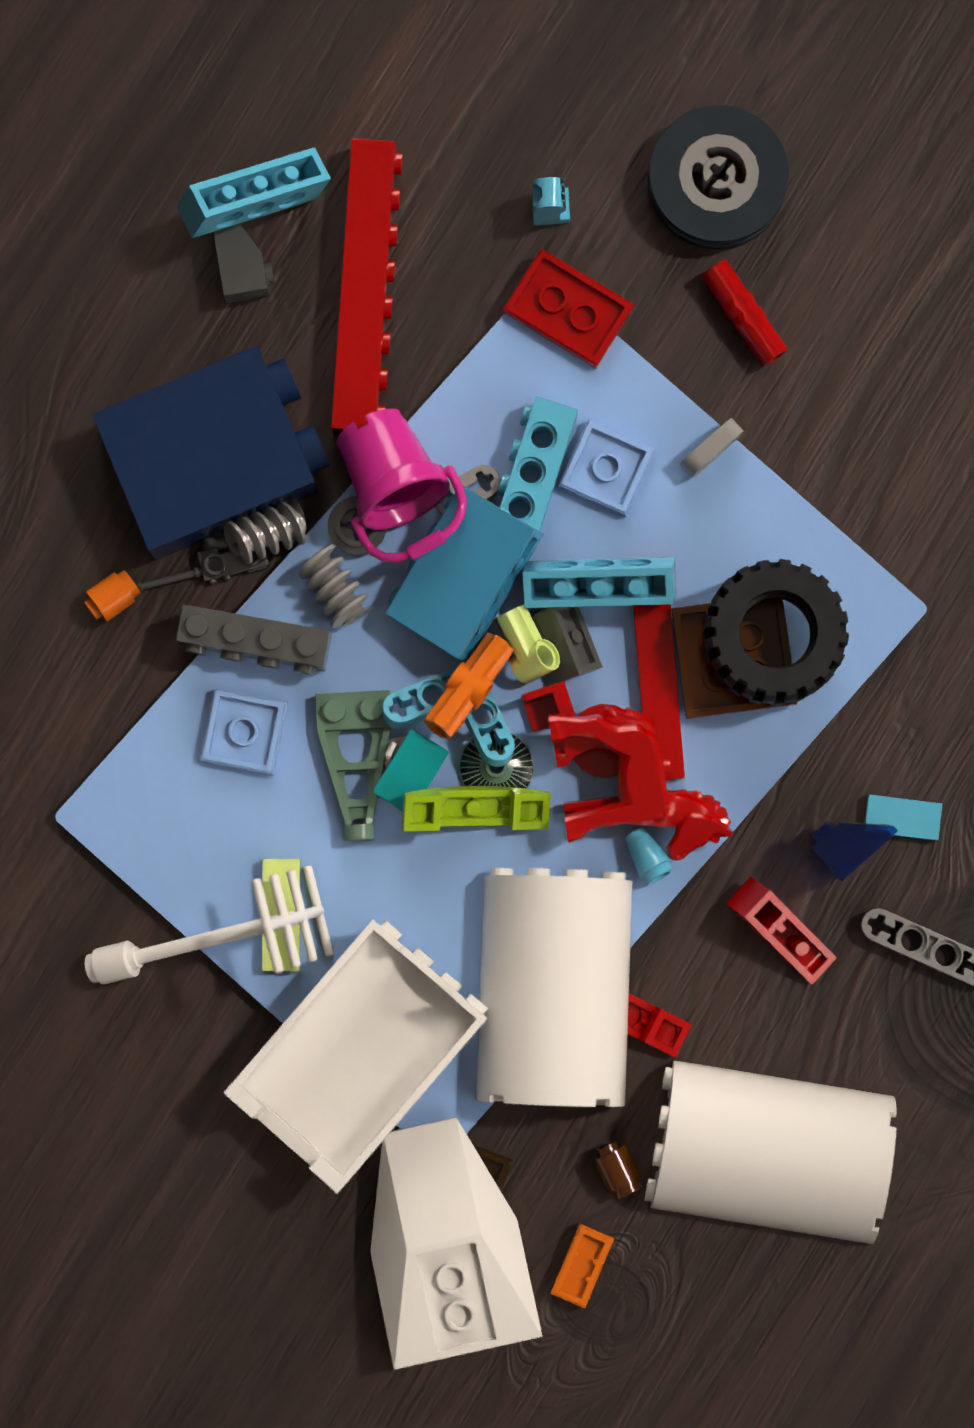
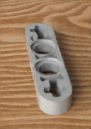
[860,908,974,986]

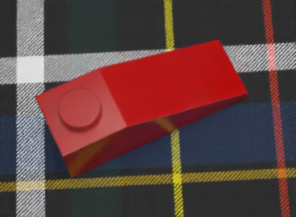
[726,876,837,985]

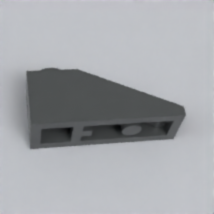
[213,224,275,303]

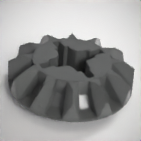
[328,496,386,556]

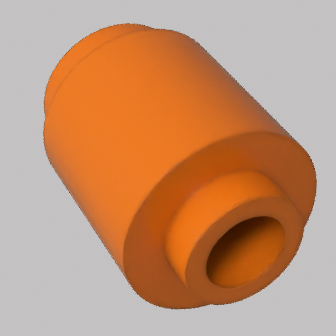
[84,570,141,622]

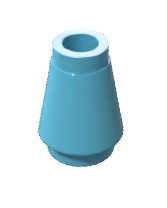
[624,827,674,885]

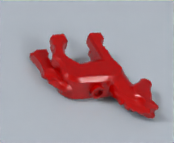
[548,705,733,861]

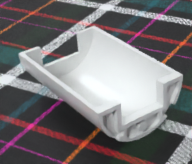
[476,868,633,1107]
[224,920,488,1194]
[645,1060,897,1244]

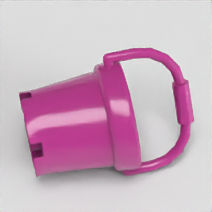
[336,409,467,563]

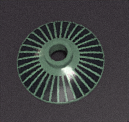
[460,731,534,788]

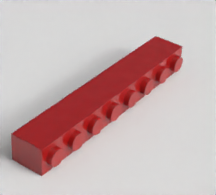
[331,138,403,435]

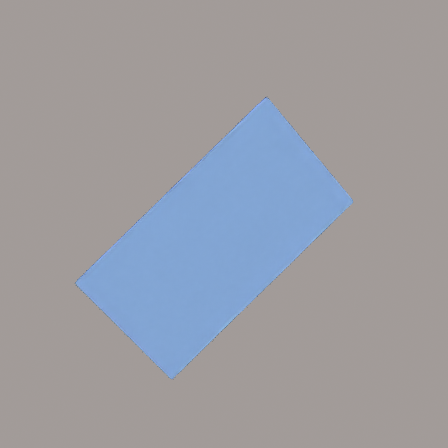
[55,314,927,1134]

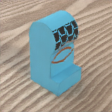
[532,177,570,225]

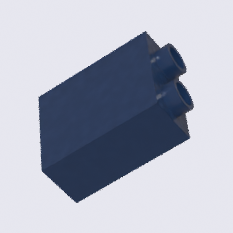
[92,346,330,561]

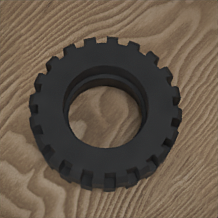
[702,559,849,706]

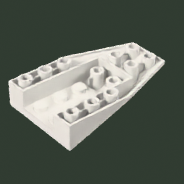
[370,1117,542,1369]

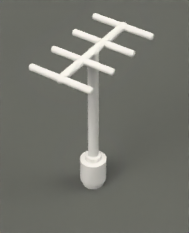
[85,866,334,985]

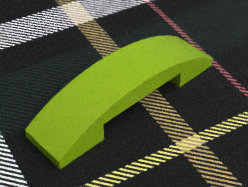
[402,786,551,832]

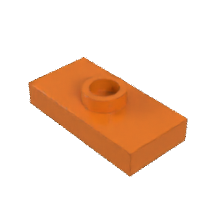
[550,1223,614,1308]

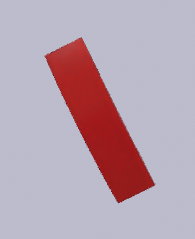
[627,993,692,1058]

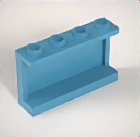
[385,486,544,661]

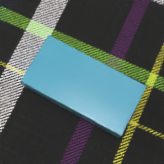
[863,795,942,841]

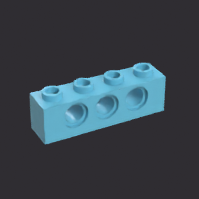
[176,147,331,238]
[497,396,578,531]
[523,557,677,608]

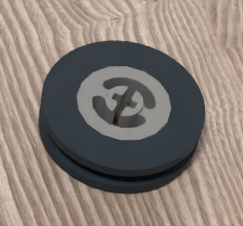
[648,105,789,249]

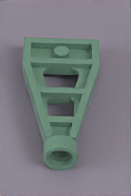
[315,690,392,842]

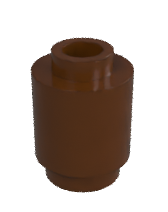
[592,1141,642,1200]

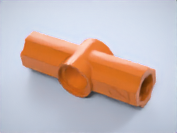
[424,633,514,740]

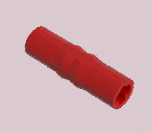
[701,259,788,367]

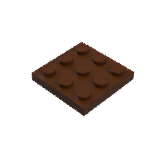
[671,598,798,719]

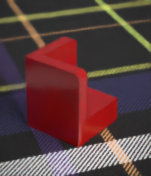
[521,681,576,732]

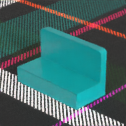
[373,730,449,812]

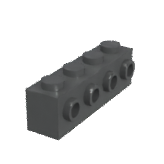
[176,604,332,675]

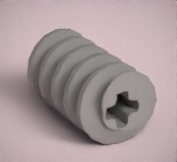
[224,499,306,564]
[299,544,374,629]

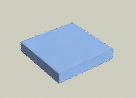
[558,419,656,517]
[200,688,288,775]

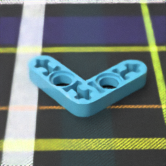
[382,668,515,767]

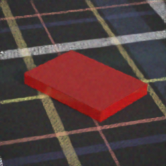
[503,248,635,369]

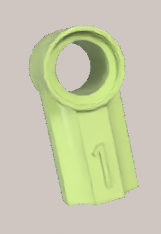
[496,604,560,684]

